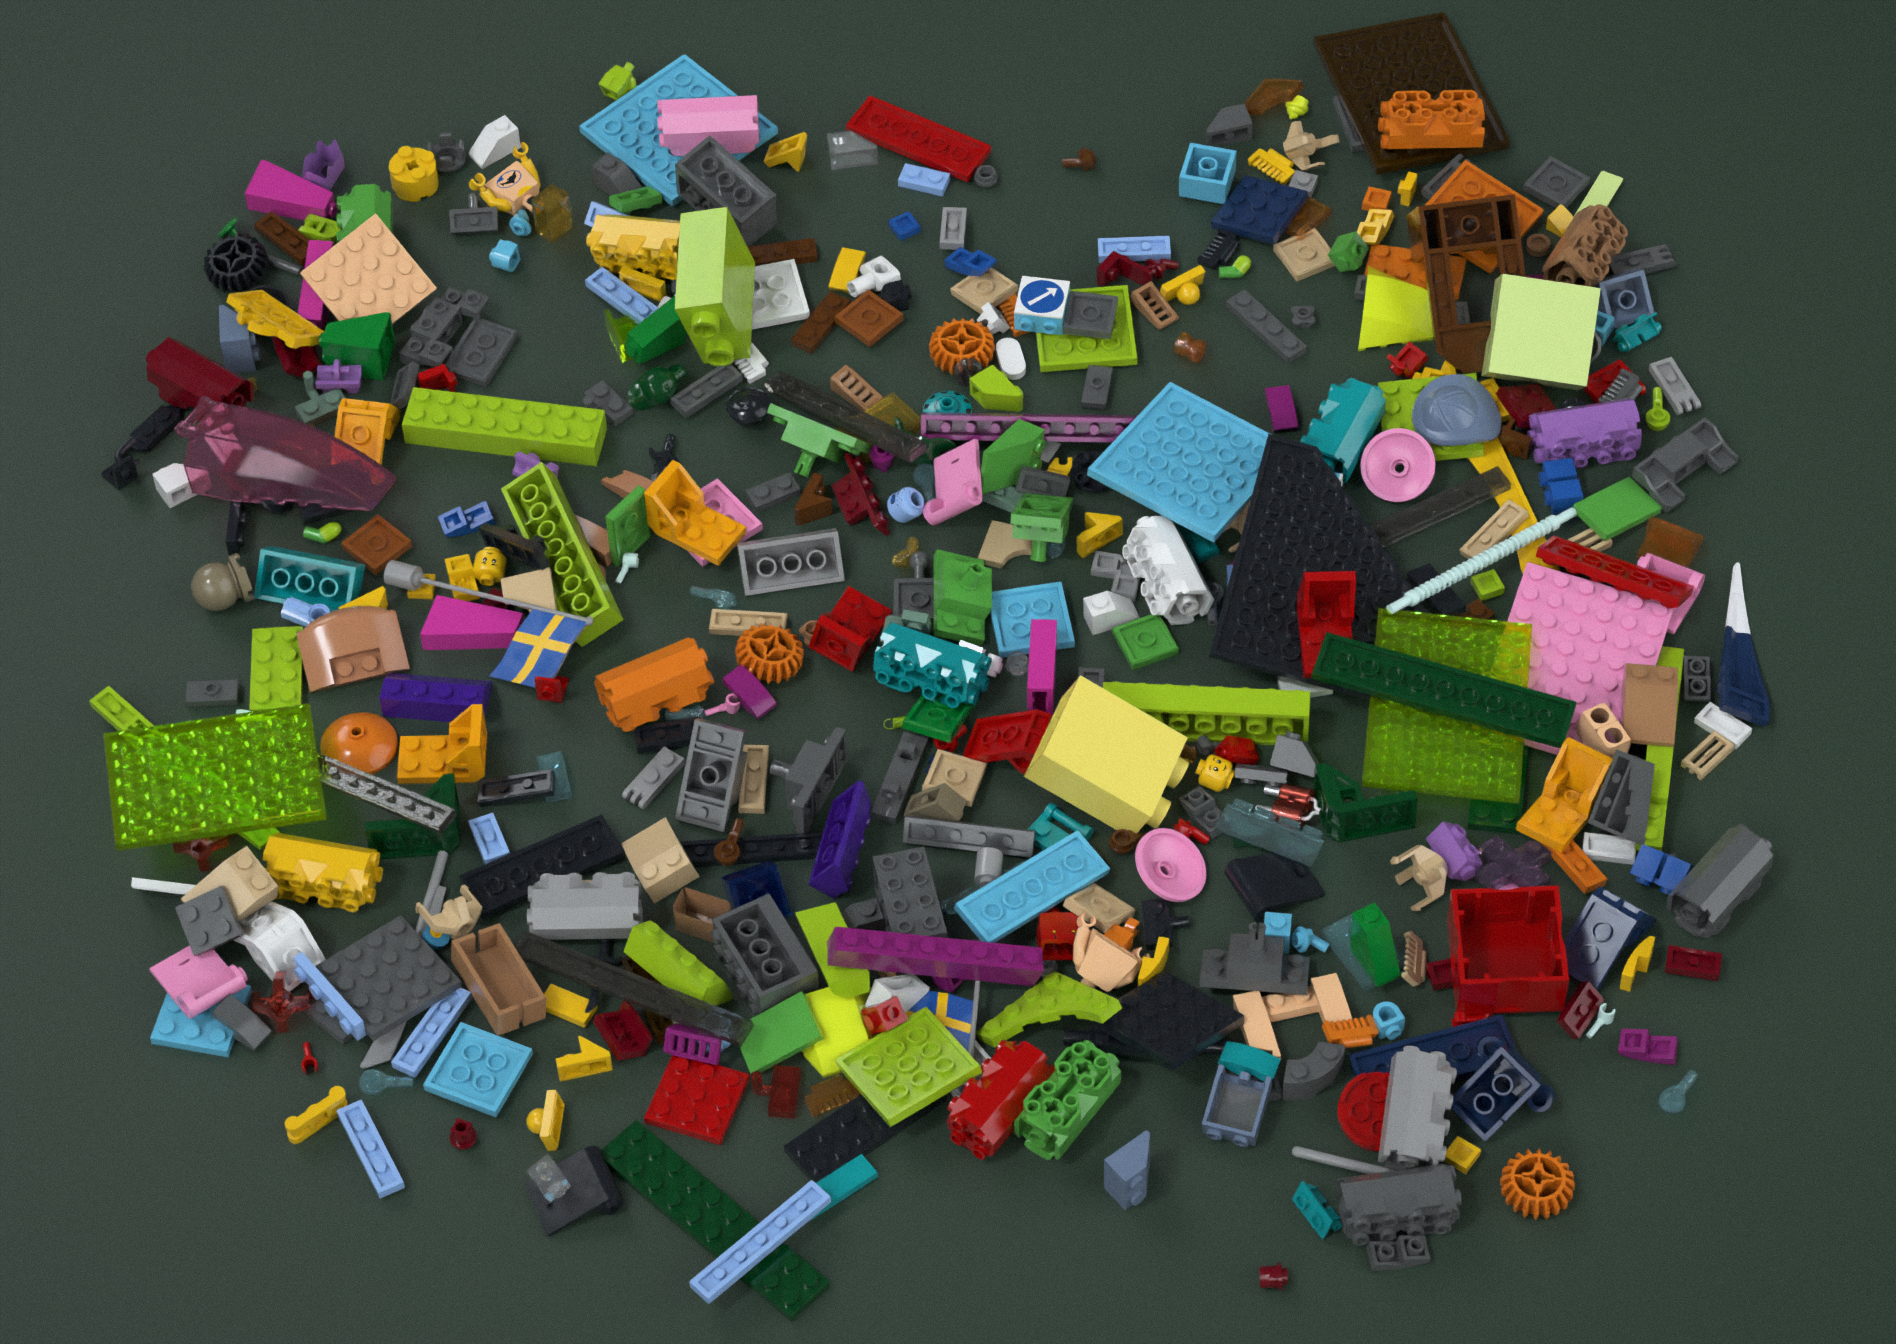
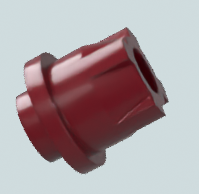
[449,1118,477,1150]
[1259,1262,1288,1291]

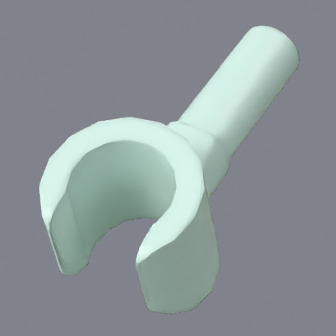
[615,553,639,585]
[1586,1003,1615,1039]

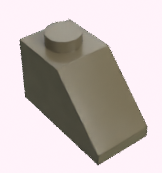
[903,783,966,821]

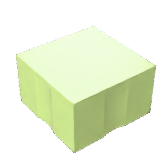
[1481,274,1601,390]

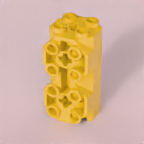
[586,214,680,280]
[262,833,383,912]

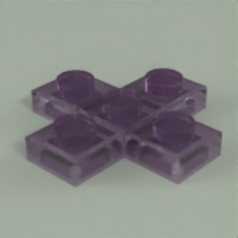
[1475,835,1552,889]

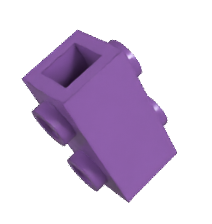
[1426,821,1483,881]

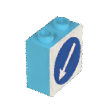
[1014,276,1070,335]

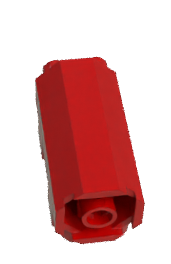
[947,1039,1054,1160]

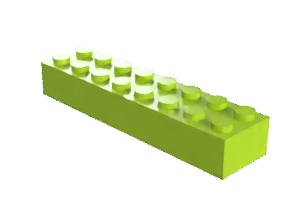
[402,387,607,466]
[501,462,624,647]
[1103,681,1310,745]

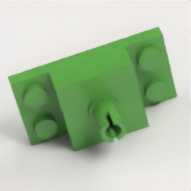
[767,403,872,478]
[1010,493,1073,562]
[934,549,992,646]

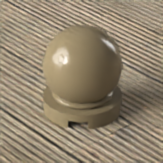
[191,553,255,612]

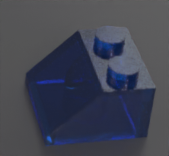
[721,860,792,916]

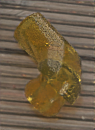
[892,537,919,567]

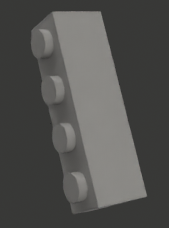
[736,528,845,596]

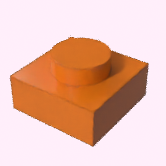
[1362,186,1392,211]

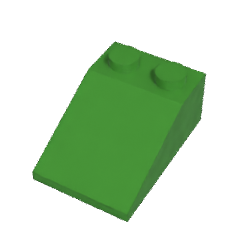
[981,419,1046,494]

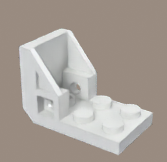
[233,902,326,994]

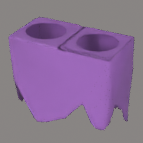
[302,139,345,191]

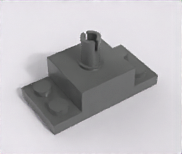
[675,718,748,832]
[770,727,848,834]
[1199,922,1310,995]

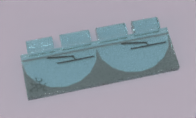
[1215,798,1324,867]

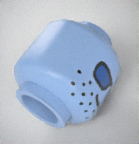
[887,487,924,523]

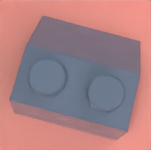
[1592,269,1654,329]
[219,305,260,373]
[1104,1130,1150,1210]

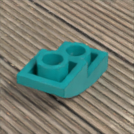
[1218,1041,1281,1082]

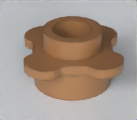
[799,620,817,646]

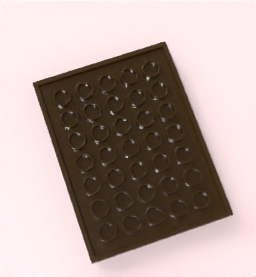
[1313,12,1510,175]

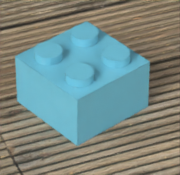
[1179,143,1237,204]

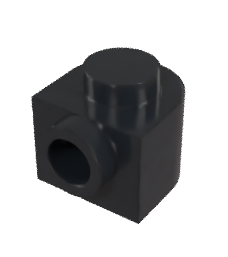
[881,280,912,312]

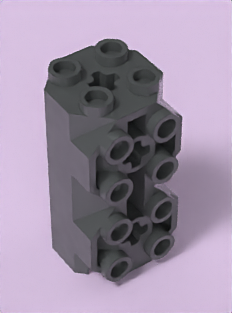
[1666,824,1773,938]
[1336,1163,1462,1246]

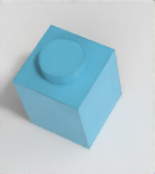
[1264,912,1292,954]

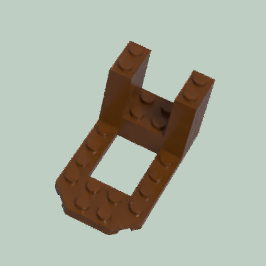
[1406,194,1526,374]

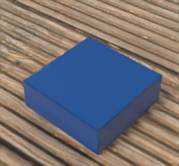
[888,211,921,241]

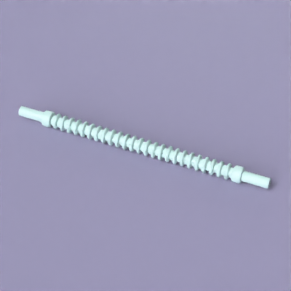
[1386,507,1577,614]

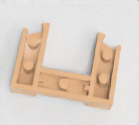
[1233,973,1352,1059]

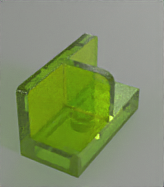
[604,309,636,362]

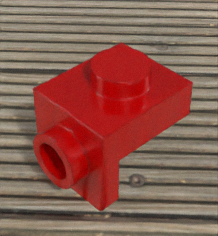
[1386,342,1429,379]
[417,364,458,392]
[1214,735,1259,765]
[861,996,907,1034]

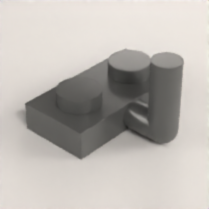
[449,193,499,235]
[582,380,634,427]

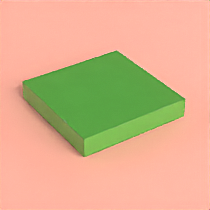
[1112,614,1179,670]

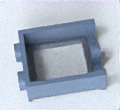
[1202,1065,1272,1147]

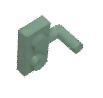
[295,371,345,429]
[880,609,934,645]

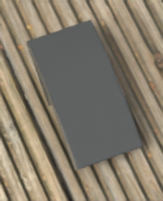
[1683,656,1711,702]
[1179,786,1232,840]
[212,994,271,1051]
[1367,1236,1430,1271]

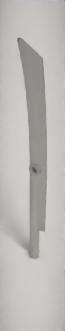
[360,851,448,1069]

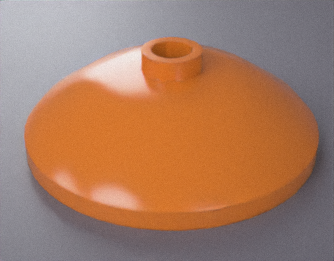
[320,712,398,777]

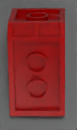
[1297,571,1356,678]
[808,586,892,672]
[963,709,1053,774]

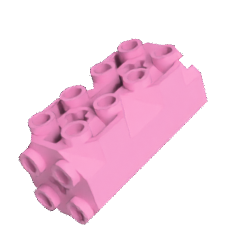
[657,95,760,156]

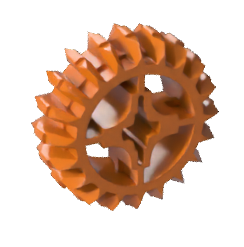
[929,317,995,377]
[735,623,804,684]
[1500,1148,1575,1221]

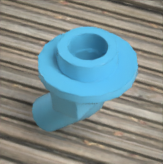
[509,209,532,236]
[1291,926,1330,953]

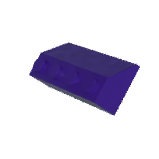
[379,673,492,722]
[808,780,872,899]

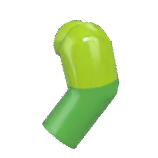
[1219,255,1251,279]
[303,522,341,544]

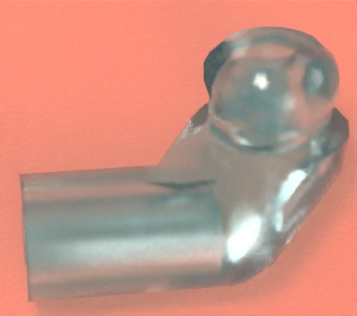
[665,705,705,721]

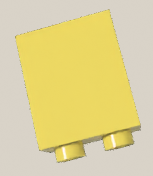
[1024,675,1189,833]

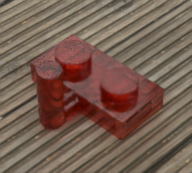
[751,1065,802,1119]

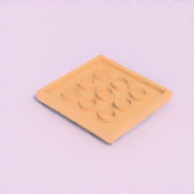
[300,213,437,325]

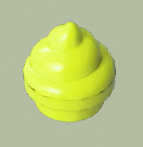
[1285,94,1309,120]

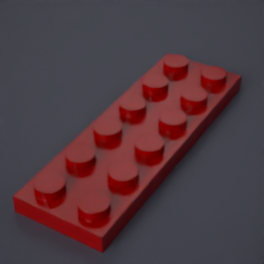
[846,95,991,183]
[1536,535,1694,609]

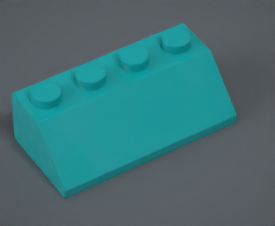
[254,546,365,612]

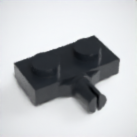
[1141,898,1189,951]

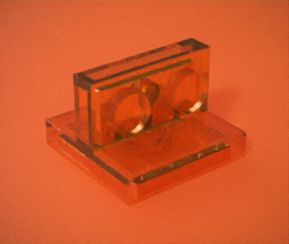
[1636,516,1704,568]

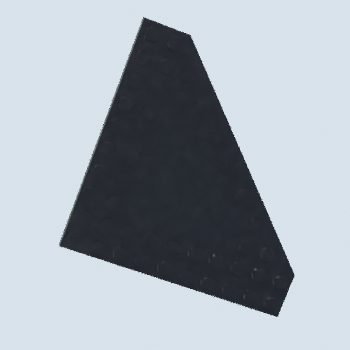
[1209,434,1469,723]

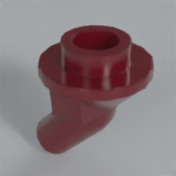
[1145,259,1179,279]

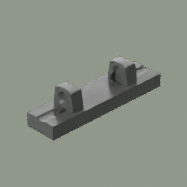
[871,732,928,824]

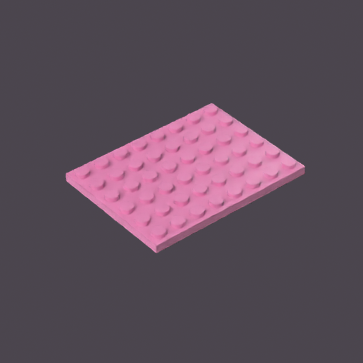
[1472,562,1674,755]

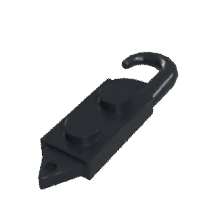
[114,405,182,466]

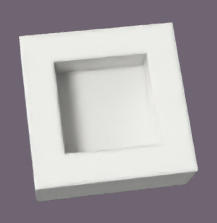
[977,302,1010,335]

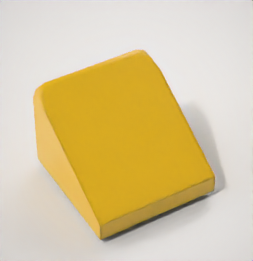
[1546,204,1574,237]

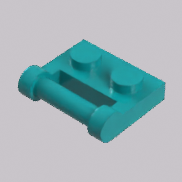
[1028,802,1094,851]

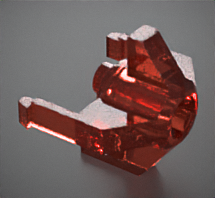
[172,812,233,872]
[252,971,315,1033]

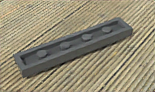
[902,815,1036,858]

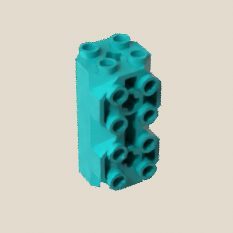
[1300,378,1386,484]
[873,622,992,708]

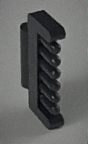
[1198,228,1240,270]

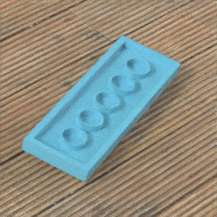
[954,830,1110,943]

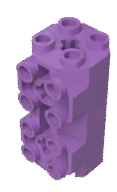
[1527,398,1642,468]

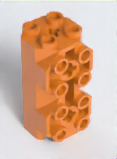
[1378,90,1485,149]
[594,637,714,732]

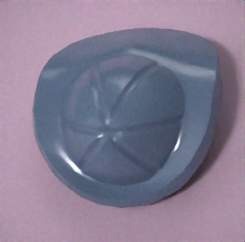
[1412,374,1502,446]

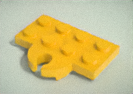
[226,290,324,349]

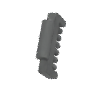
[1598,369,1643,403]

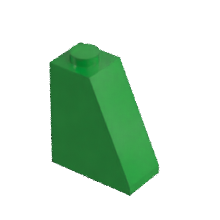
[624,296,687,364]
[1350,902,1401,988]

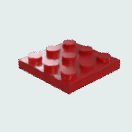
[644,1055,750,1145]

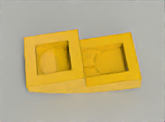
[1357,209,1394,245]
[828,247,866,294]
[444,554,480,601]
[1620,936,1655,992]
[1138,937,1169,987]

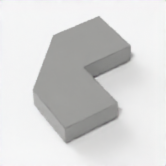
[1091,551,1140,603]

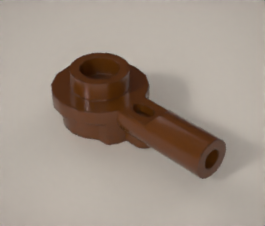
[714,818,744,866]
[1109,829,1147,854]

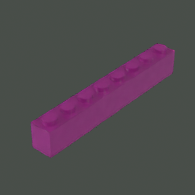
[827,926,1043,986]

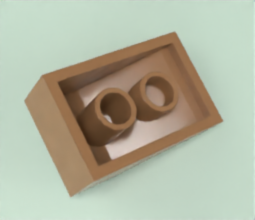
[1622,663,1678,747]

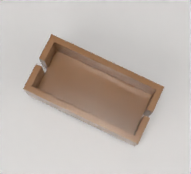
[451,923,546,1036]

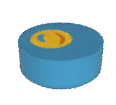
[422,925,450,951]

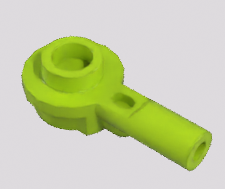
[1645,387,1670,431]

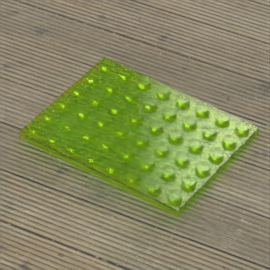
[1362,608,1532,803]
[104,703,327,851]

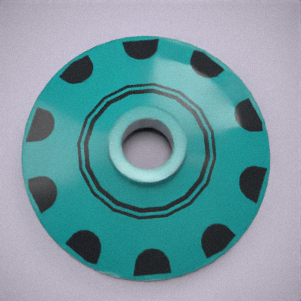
[923,391,972,413]

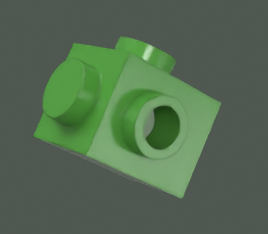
[1327,231,1369,272]

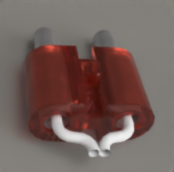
[1255,783,1321,828]

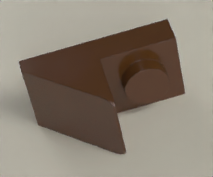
[794,473,832,526]

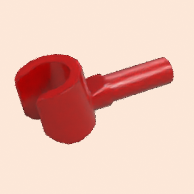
[301,1042,319,1075]

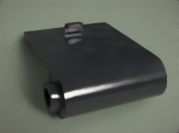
[1224,847,1325,923]
[524,1146,624,1237]

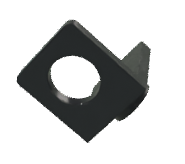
[101,455,138,491]

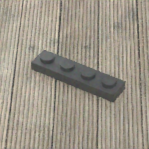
[1226,289,1307,364]

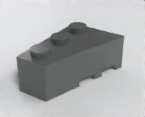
[1588,750,1655,845]

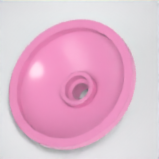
[1361,428,1436,503]
[1135,828,1206,902]

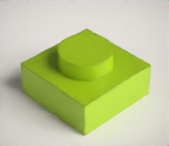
[1471,569,1505,601]

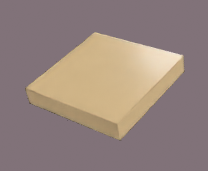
[1273,228,1335,282]
[950,267,1019,314]
[922,749,987,807]
[1063,883,1136,933]

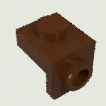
[1498,418,1532,460]

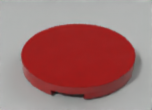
[1337,1072,1389,1152]

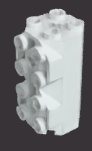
[1122,516,1214,625]

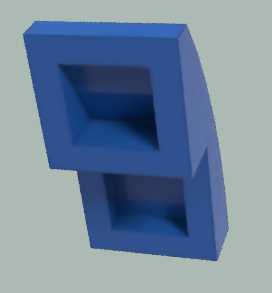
[945,247,997,276]
[438,501,496,537]

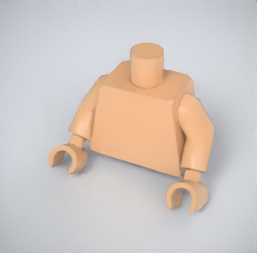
[1073,912,1151,992]

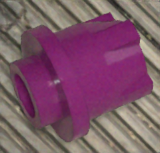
[870,443,895,473]

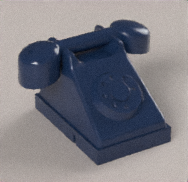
[1451,1034,1556,1142]

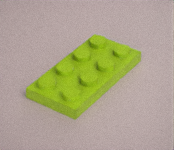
[249,626,303,714]

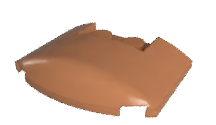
[296,606,410,693]

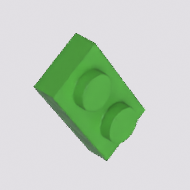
[609,186,662,214]

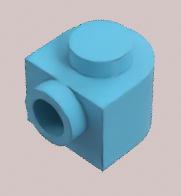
[489,239,521,272]
[1373,1002,1405,1040]

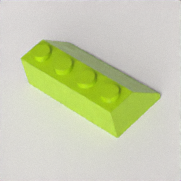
[623,920,734,1013]

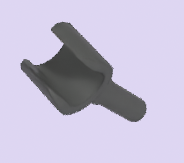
[1196,735,1221,756]

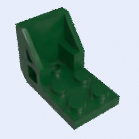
[1313,763,1418,843]
[365,773,460,860]

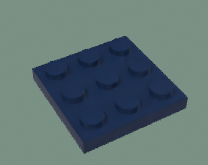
[1211,175,1308,245]

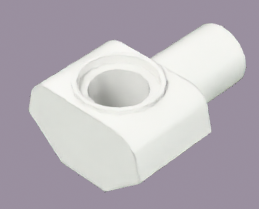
[847,256,901,297]

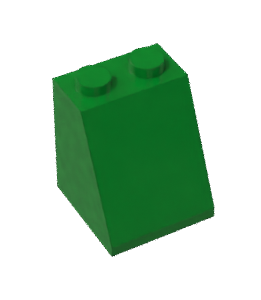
[319,312,396,381]

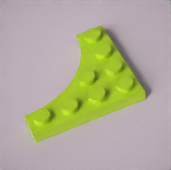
[976,971,1122,1048]

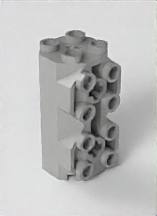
[527,872,643,940]
[1378,1046,1457,1170]

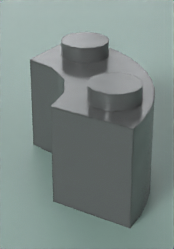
[1282,1041,1345,1101]

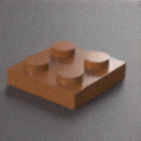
[835,289,903,347]
[341,514,413,575]

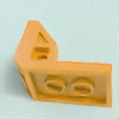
[330,398,401,487]
[644,460,747,566]
[397,704,487,784]
[1516,737,1613,853]

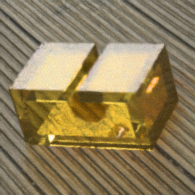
[531,183,573,243]

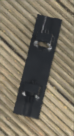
[478,523,550,570]

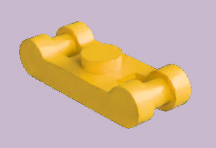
[285,1086,348,1144]

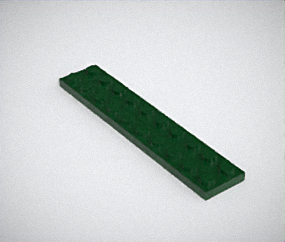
[1311,632,1577,749]
[601,1120,830,1322]

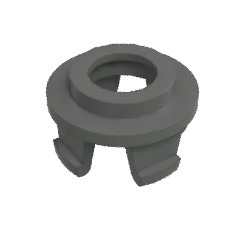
[427,132,467,172]

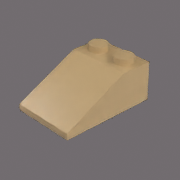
[621,817,700,904]
[181,846,278,922]

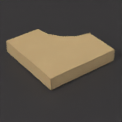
[978,520,1032,569]
[501,567,557,612]

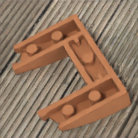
[574,470,654,567]

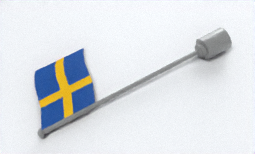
[384,560,593,688]
[905,847,1003,1060]

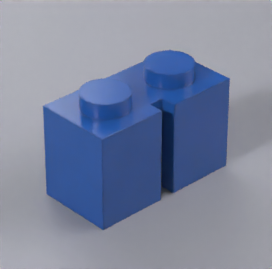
[1538,458,1583,515]
[1630,844,1695,895]

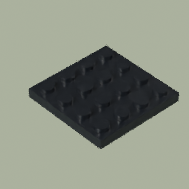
[1091,970,1245,1071]

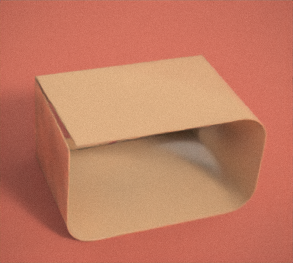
[1575,702,1631,759]

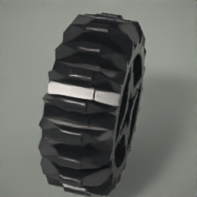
[204,232,268,293]

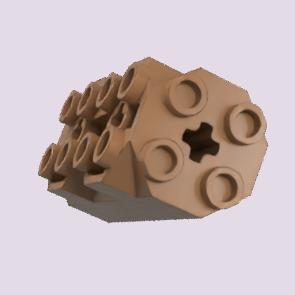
[1542,204,1628,287]

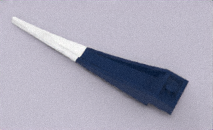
[1717,562,1769,727]

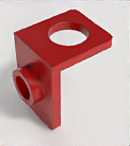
[534,676,568,703]

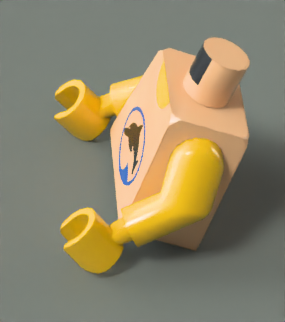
[469,142,542,216]

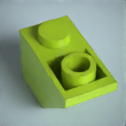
[969,365,1024,412]

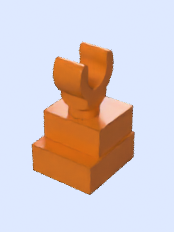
[1104,917,1140,951]

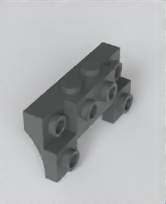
[399,287,490,367]
[1632,418,1739,513]

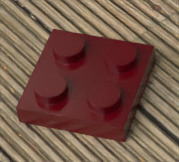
[1496,383,1557,429]

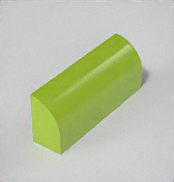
[795,902,870,997]

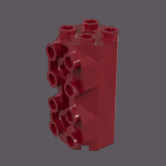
[146,337,254,430]

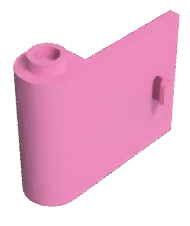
[923,439,982,525]
[1629,553,1705,635]
[149,946,248,1019]

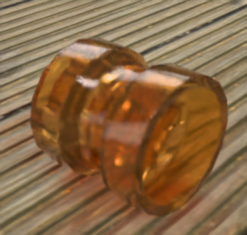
[1173,332,1207,363]

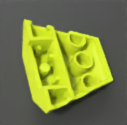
[1358,266,1434,352]
[802,987,875,1078]

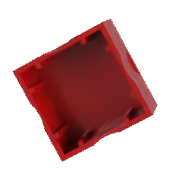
[1447,885,1569,1015]

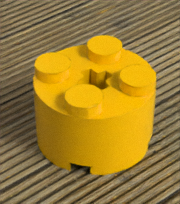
[389,146,439,202]

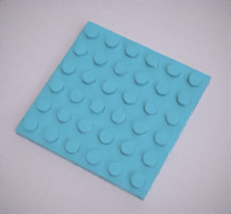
[579,54,778,207]
[1087,382,1272,543]

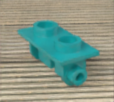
[1610,312,1662,352]
[1292,1181,1342,1240]

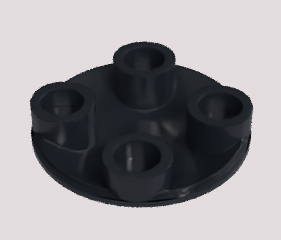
[1070,451,1110,492]

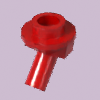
[934,724,968,753]
[1174,818,1210,845]

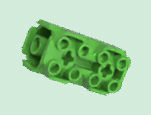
[336,184,393,243]
[1014,1040,1121,1160]

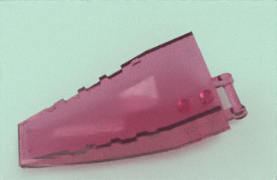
[175,396,396,511]

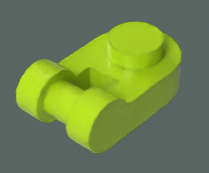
[298,214,341,243]

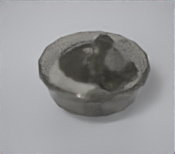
[953,358,983,387]

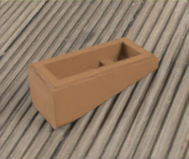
[1129,281,1179,331]
[830,365,883,414]

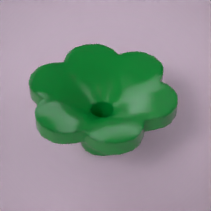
[216,216,240,238]

